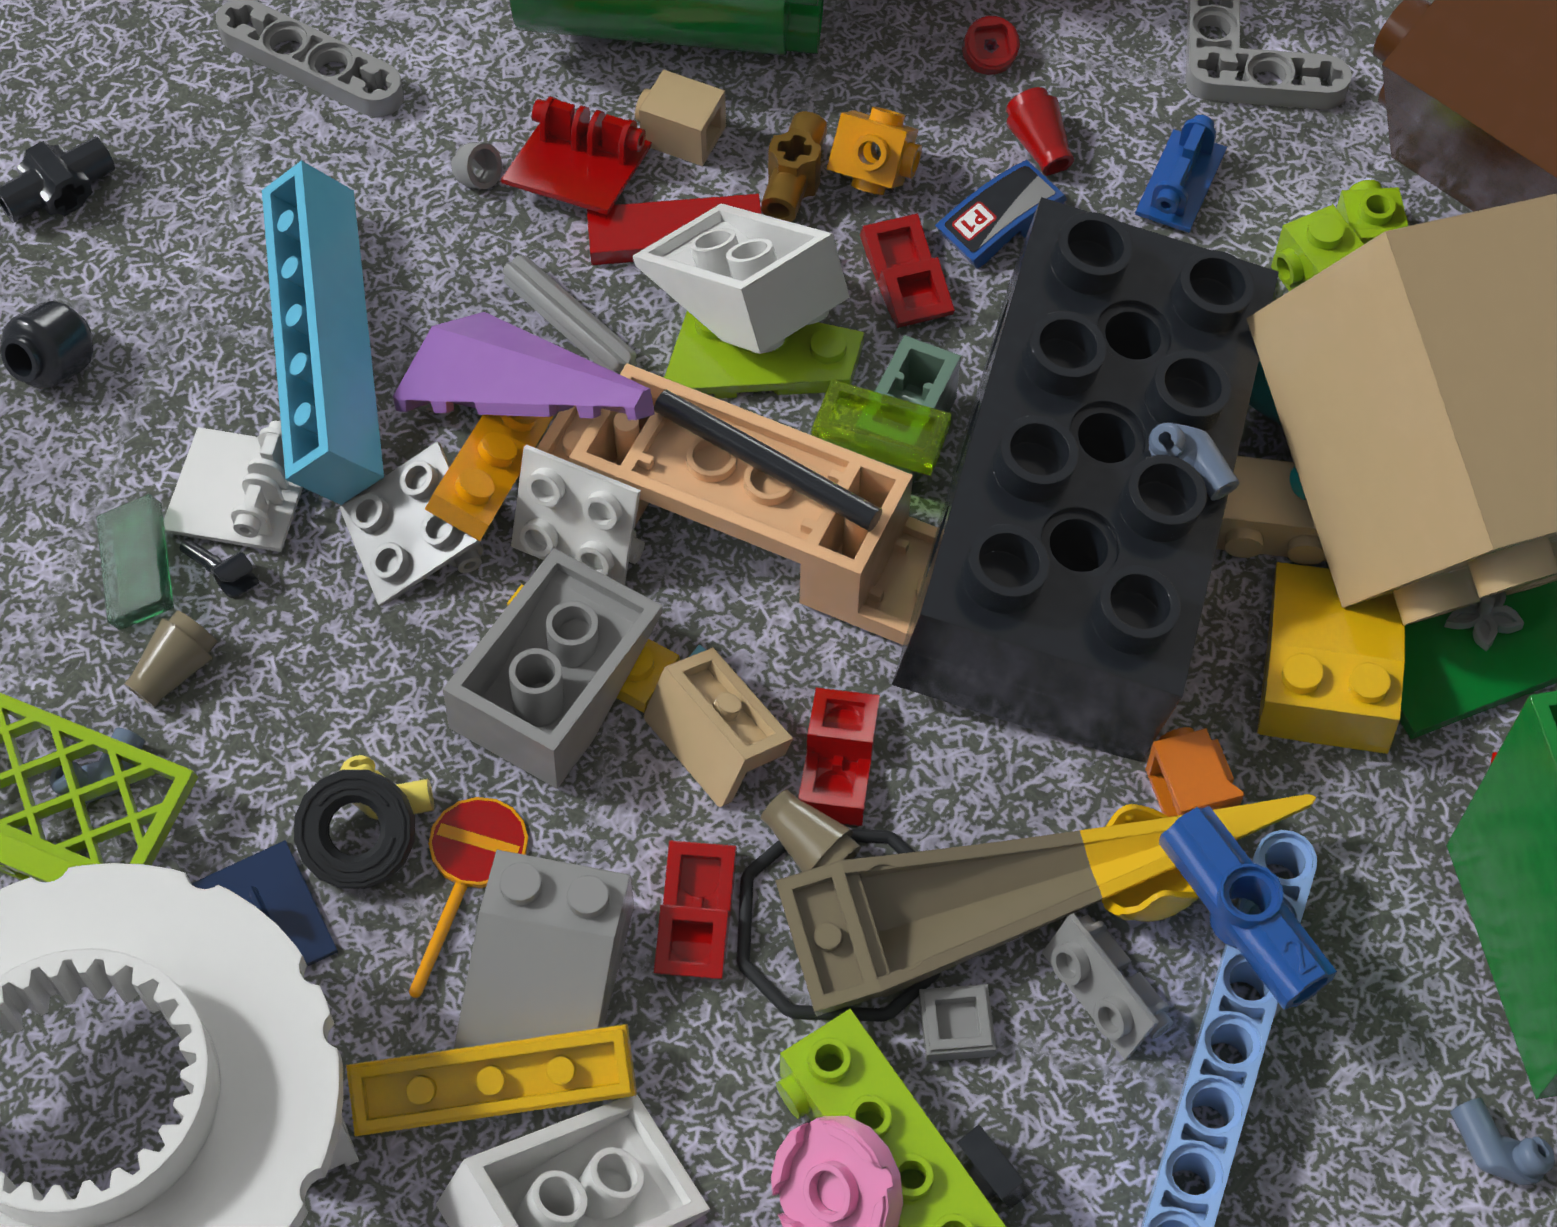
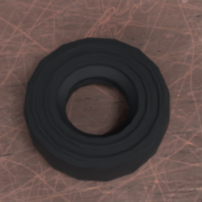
[294,770,415,889]

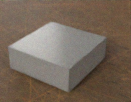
[918,984,996,1062]

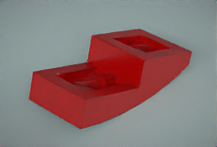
[860,213,955,328]
[798,687,880,826]
[654,840,737,980]

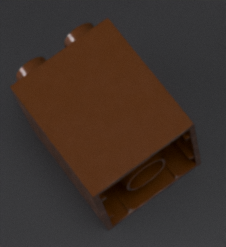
[1373,0,1557,212]

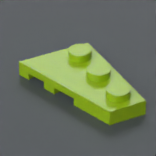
[664,311,864,399]

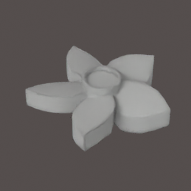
[1444,592,1524,651]

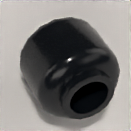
[0,301,93,389]

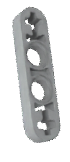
[216,0,404,117]

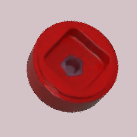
[962,16,1020,75]

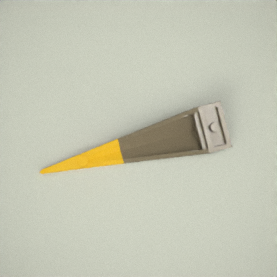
[775,794,1316,1016]

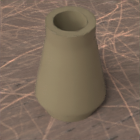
[124,610,218,708]
[760,789,861,872]

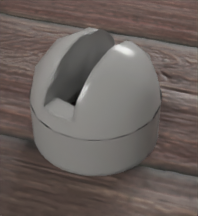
[451,142,502,189]

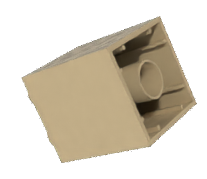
[1246,193,1557,626]

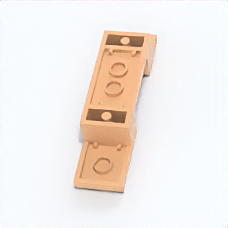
[519,363,938,645]

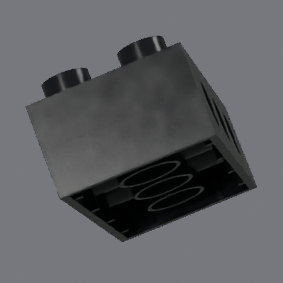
[892,197,1279,762]

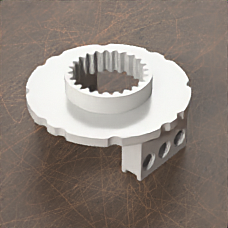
[0,863,359,1227]

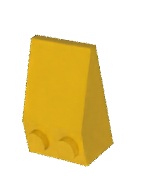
[1257,562,1405,754]

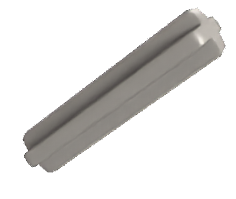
[503,255,637,374]

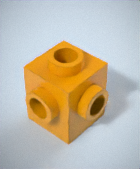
[827,107,922,195]

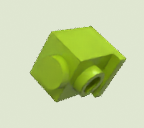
[1336,180,1408,244]

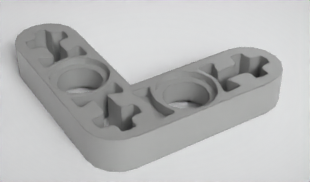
[1185,0,1352,109]

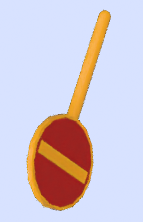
[409,797,528,998]

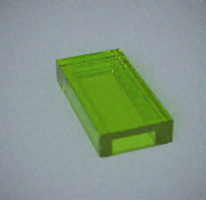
[811,380,951,476]

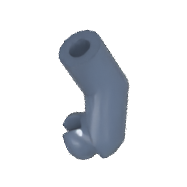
[1149,423,1239,500]
[1450,1098,1555,1186]

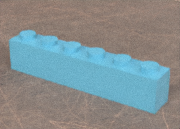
[262,160,384,505]

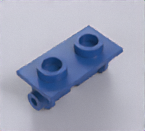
[1135,115,1227,233]

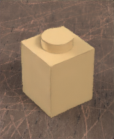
[635,69,726,166]

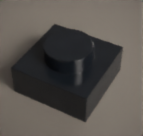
[957,1124,1033,1209]

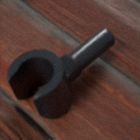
[179,538,259,598]

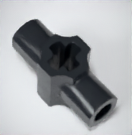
[0,136,115,223]

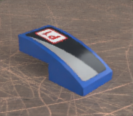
[935,160,1067,269]

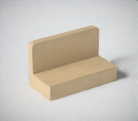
[644,648,793,807]

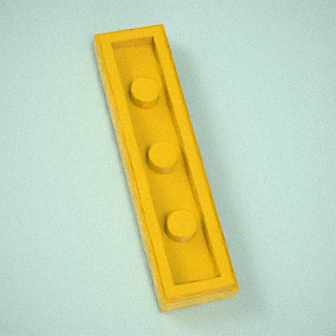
[346,1024,637,1136]

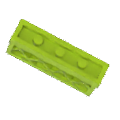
[0,693,198,883]

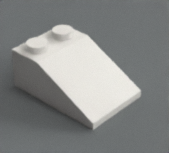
[633,203,850,354]
[436,1095,710,1227]

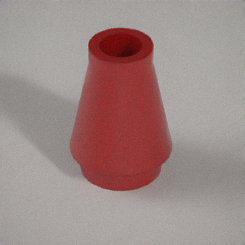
[1006,87,1074,176]

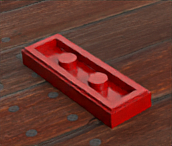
[587,194,762,265]

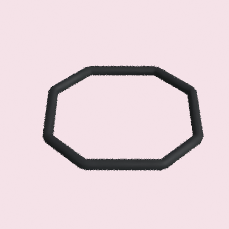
[736,829,941,1022]

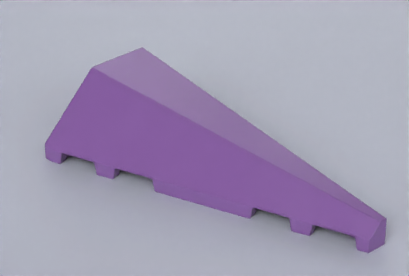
[393,312,655,420]

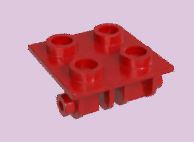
[501,96,652,215]

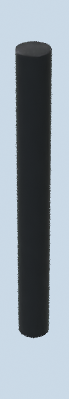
[654,389,882,532]

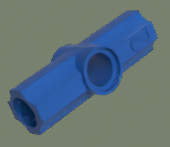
[1159,806,1337,1010]

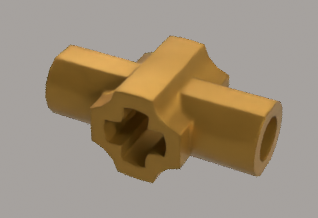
[761,111,827,222]

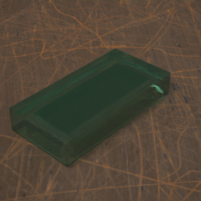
[96,494,174,630]

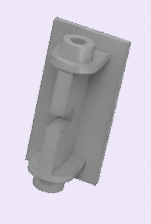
[1042,913,1174,1060]

